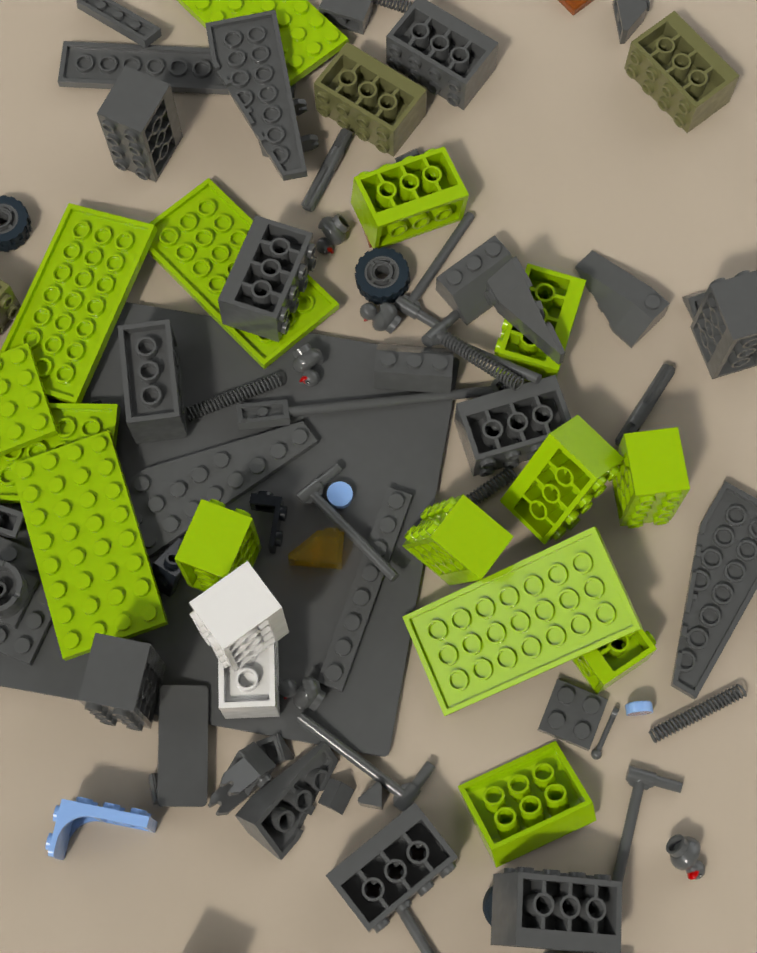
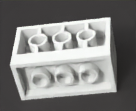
[189,561,289,672]
[218,641,280,719]

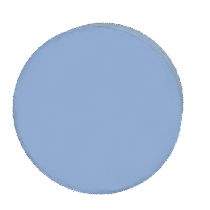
[327,481,353,509]

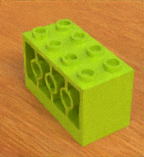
[351,147,469,249]
[494,263,586,382]
[500,415,625,545]
[612,427,690,529]
[402,494,514,586]
[175,499,262,592]
[572,617,657,695]

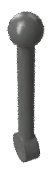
[591,707,619,760]

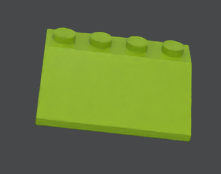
[458,741,596,868]

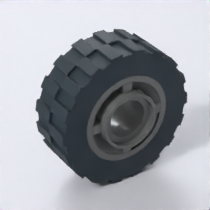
[0,195,32,252]
[355,247,410,305]

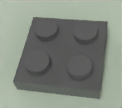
[538,679,608,751]

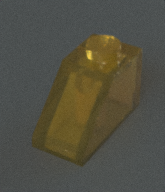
[288,527,345,570]

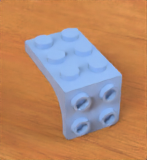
[45,797,158,860]

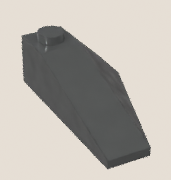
[575,250,670,348]
[484,256,565,365]
[235,741,339,860]

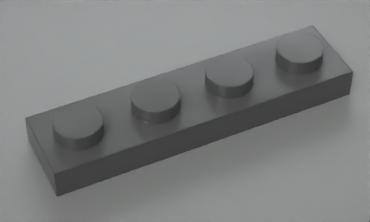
[76,0,162,48]

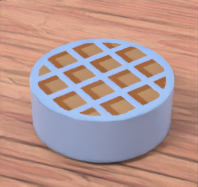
[625,701,653,716]

